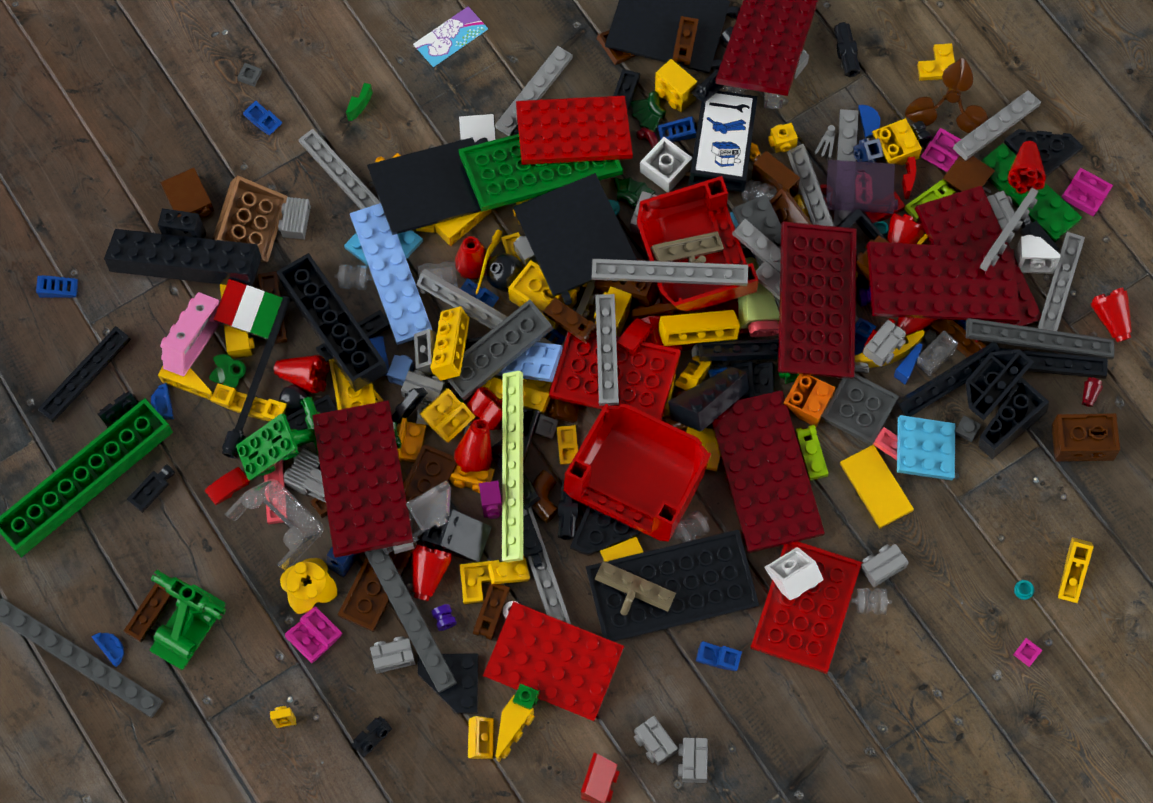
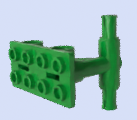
[236,397,320,480]
[150,570,226,670]

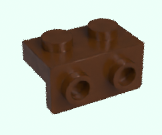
[547,387,578,423]

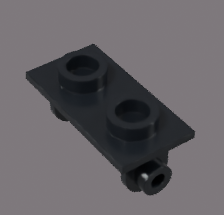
[690,69,725,103]
[98,391,138,428]
[351,716,392,758]

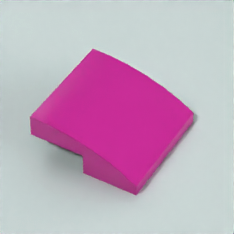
[921,128,961,172]
[1061,167,1113,217]
[285,606,342,664]

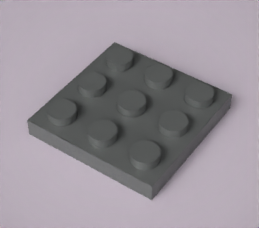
[821,373,899,445]

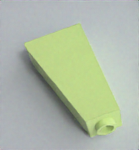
[738,257,779,329]

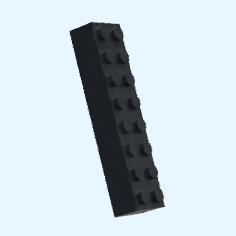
[104,229,262,287]
[276,253,388,392]

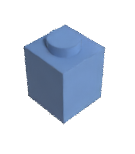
[387,355,414,386]

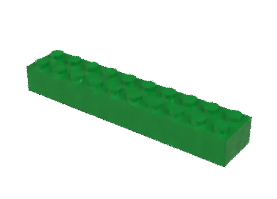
[0,398,173,558]

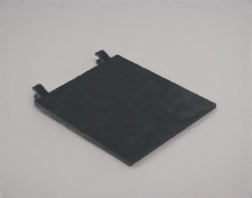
[605,0,740,74]
[367,137,488,235]
[513,173,638,305]

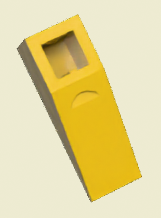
[496,695,535,762]

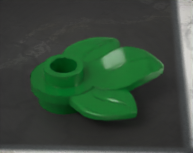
[209,354,246,388]

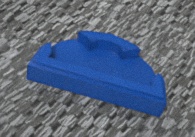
[858,105,880,139]
[151,382,174,419]
[91,633,124,667]

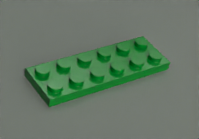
[981,143,1082,243]

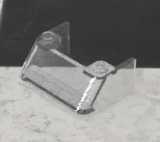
[225,479,323,570]
[382,480,451,555]

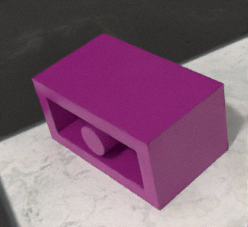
[479,480,502,519]

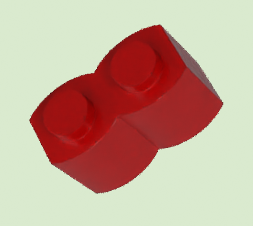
[466,386,503,431]

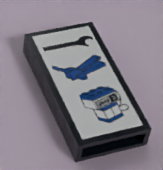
[689,91,758,192]

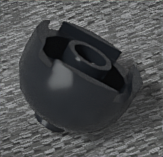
[485,253,524,292]

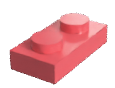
[873,427,897,460]

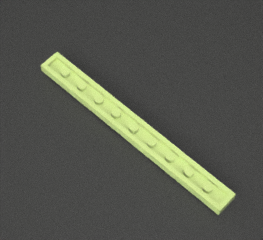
[502,371,523,562]

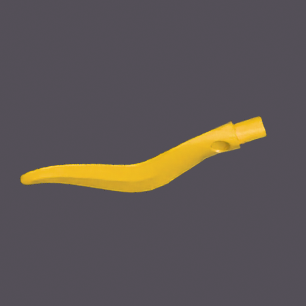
[476,229,503,295]

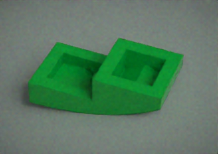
[346,83,373,121]

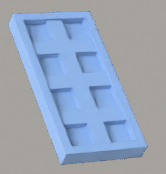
[497,342,563,382]

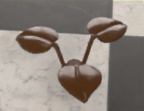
[905,57,988,133]

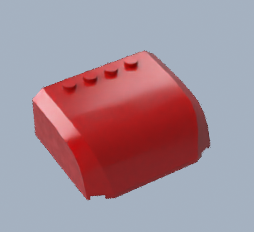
[637,176,759,311]
[563,404,711,542]

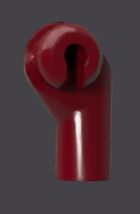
[636,127,659,149]

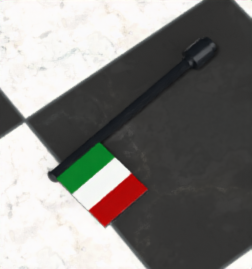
[213,279,292,459]

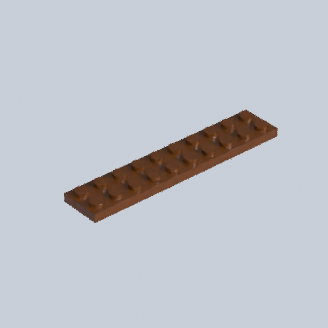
[337,444,457,632]

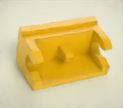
[675,356,712,391]

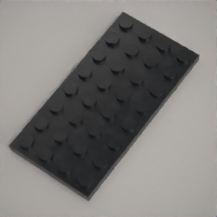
[586,530,759,642]

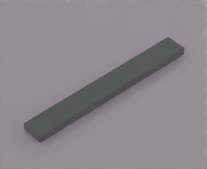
[966,318,1115,360]

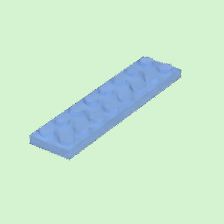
[350,203,433,345]

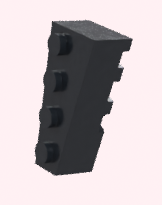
[668,366,749,432]
[978,377,1049,460]

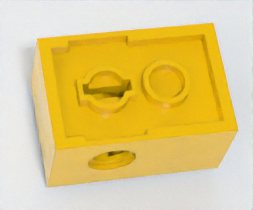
[508,260,577,330]

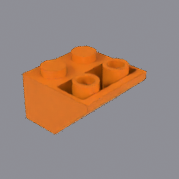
[784,374,836,427]

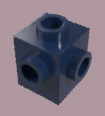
[853,138,884,166]

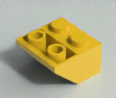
[872,118,922,165]

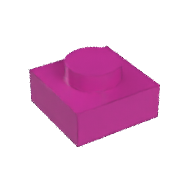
[1013,638,1042,667]

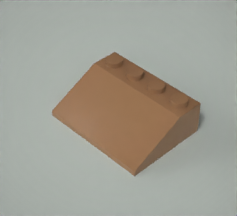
[212,175,288,263]

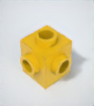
[768,123,798,153]

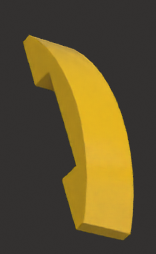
[855,330,925,368]
[210,383,287,421]

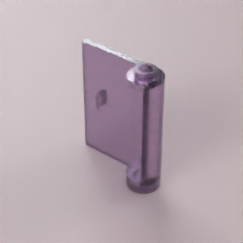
[826,160,898,214]

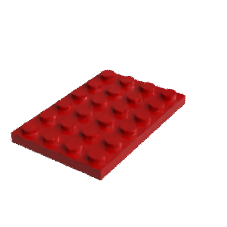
[516,96,633,165]
[549,328,681,420]
[750,542,862,674]
[483,601,625,722]

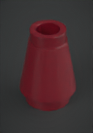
[1082,377,1103,407]

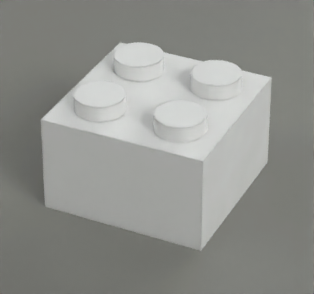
[640,137,692,193]

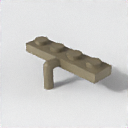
[651,231,724,263]
[595,561,676,615]

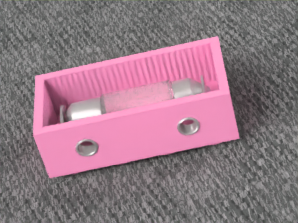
[160,292,220,376]

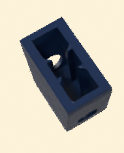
[327,547,360,578]

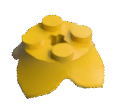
[280,558,337,614]

